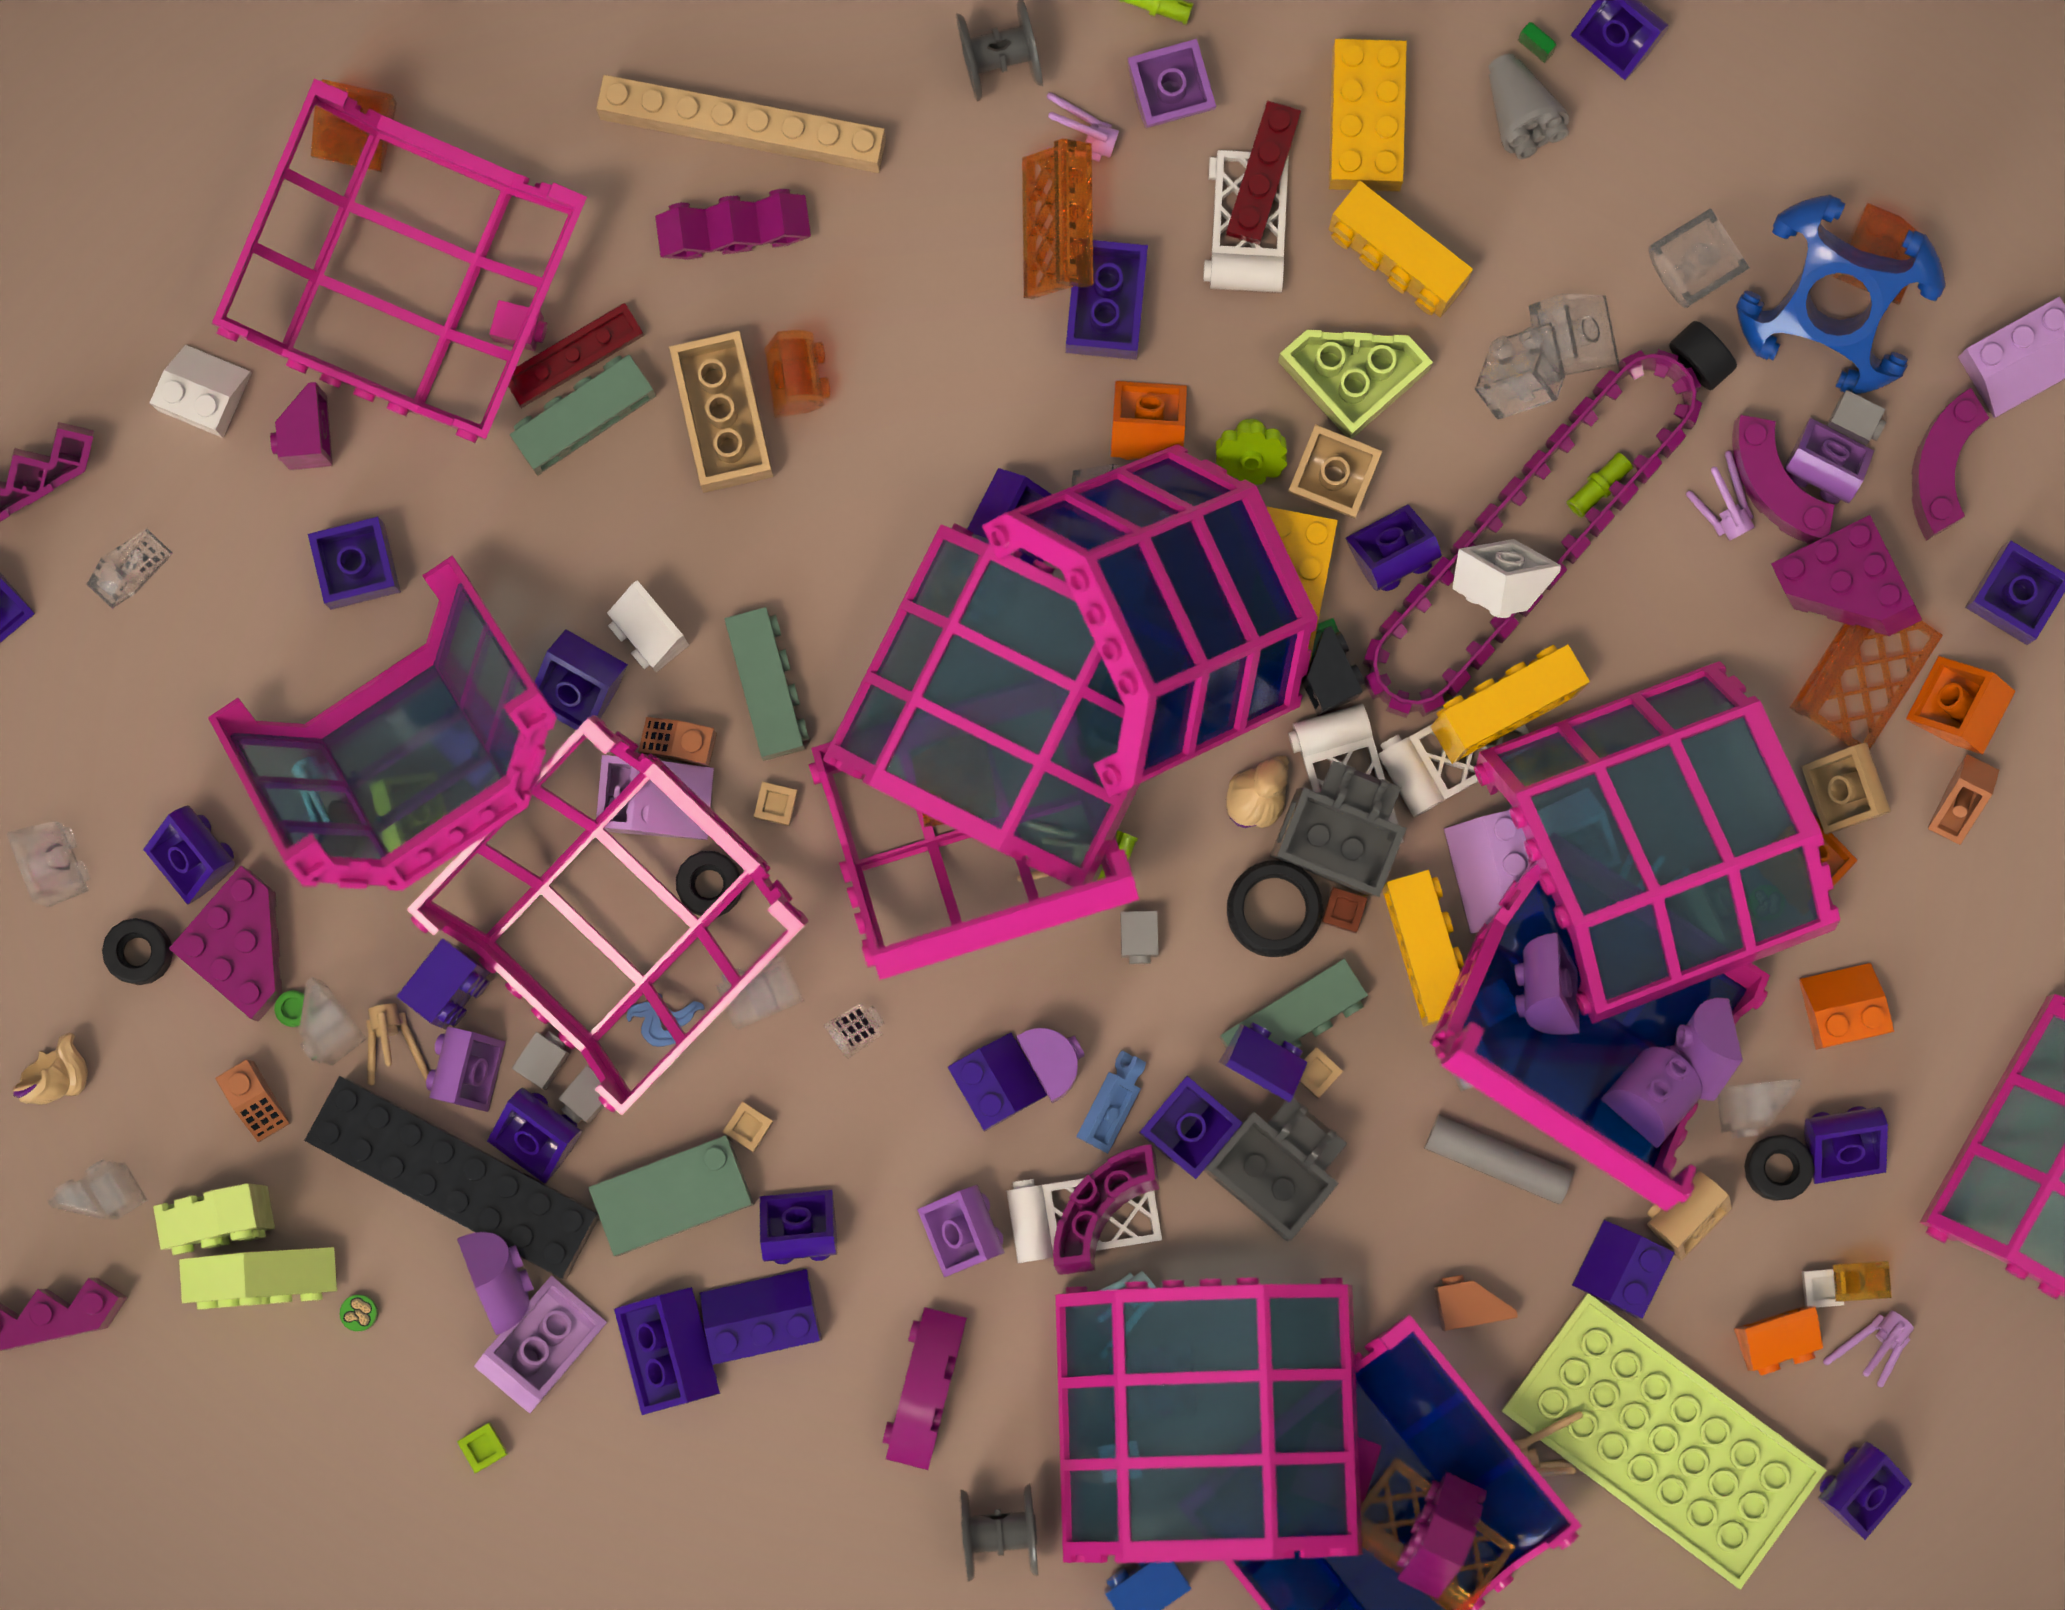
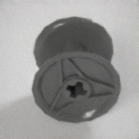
[956,0,1043,101]
[960,1483,1038,1582]

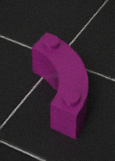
[1911,388,1989,541]
[1732,415,1835,544]
[1053,1144,1160,1275]
[882,1307,967,1470]

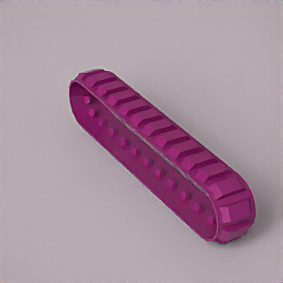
[1362,349,1702,718]

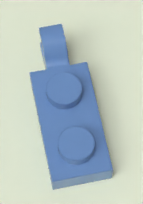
[1076,1051,1146,1153]

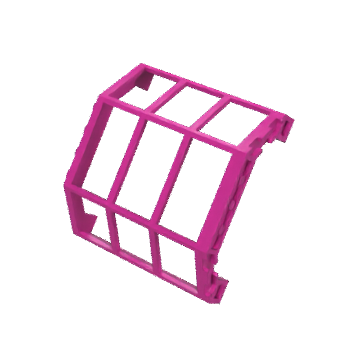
[212,78,587,443]
[808,671,1139,980]
[407,715,809,1115]

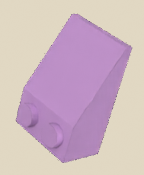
[474,1275,607,1414]

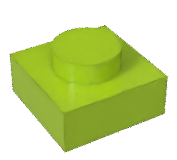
[457,1422,508,1474]

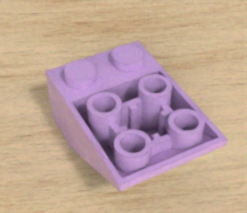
[596,755,714,840]

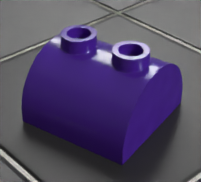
[1571,0,1669,80]
[1345,504,1442,591]
[143,806,235,905]
[487,1087,582,1184]
[1804,1106,1888,1184]
[760,1190,837,1264]
[1818,1441,1912,1540]

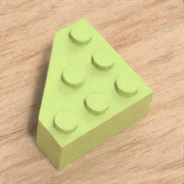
[1278,330,1433,439]
[153,1183,275,1255]
[179,1247,337,1310]

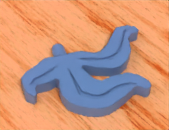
[626,993,705,1047]

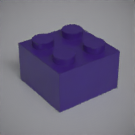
[308,517,401,610]
[1965,540,2065,645]

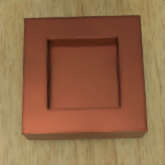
[1321,887,1368,934]

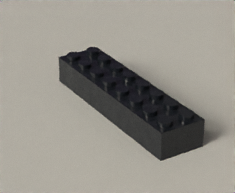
[304,1076,599,1279]

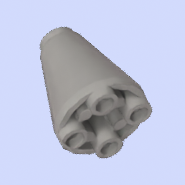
[1489,54,1569,159]

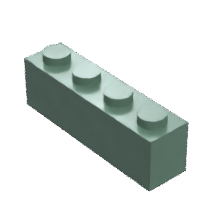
[509,355,656,476]
[724,607,809,761]
[1220,958,1368,1048]

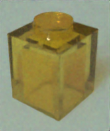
[1833,1261,1892,1302]

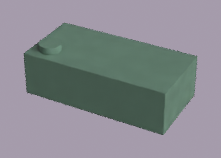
[588,1135,754,1257]

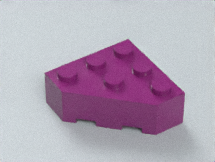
[1771,515,1922,636]
[169,865,282,1022]
[1396,1472,1487,1599]

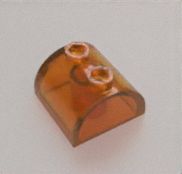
[764,330,830,418]

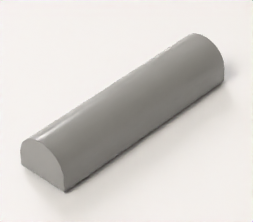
[1424,1115,1574,1205]

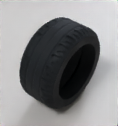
[1226,860,1323,957]

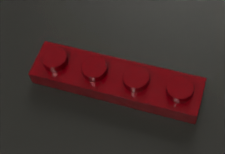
[1226,101,1301,245]
[508,303,644,408]

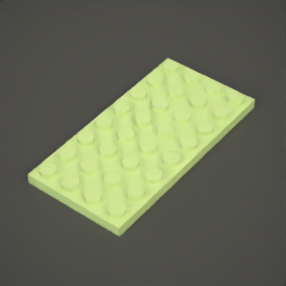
[1501,1293,1827,1590]

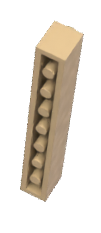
[596,75,886,173]

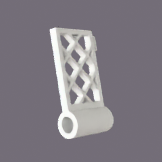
[1203,150,1289,293]
[1288,703,1404,843]
[1378,724,1537,817]
[1007,1178,1162,1263]

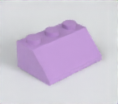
[1958,296,2065,418]
[1444,810,1545,934]

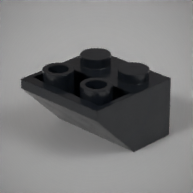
[1303,626,1365,716]

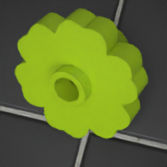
[1216,419,1287,485]

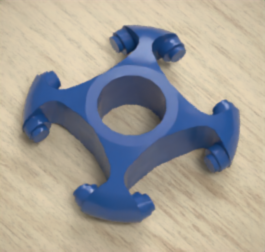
[1736,195,1946,395]

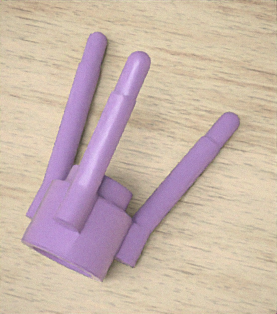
[1046,93,1119,162]
[1686,451,1755,541]
[1823,1310,1914,1387]

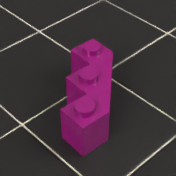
[655,189,811,260]
[0,422,94,522]
[0,1278,128,1351]

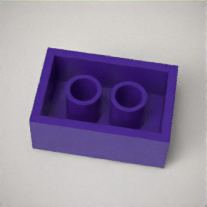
[1066,238,1148,360]
[396,938,491,1030]

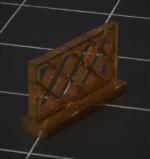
[1022,138,1094,299]
[1789,621,1943,750]
[1342,1458,1516,1610]

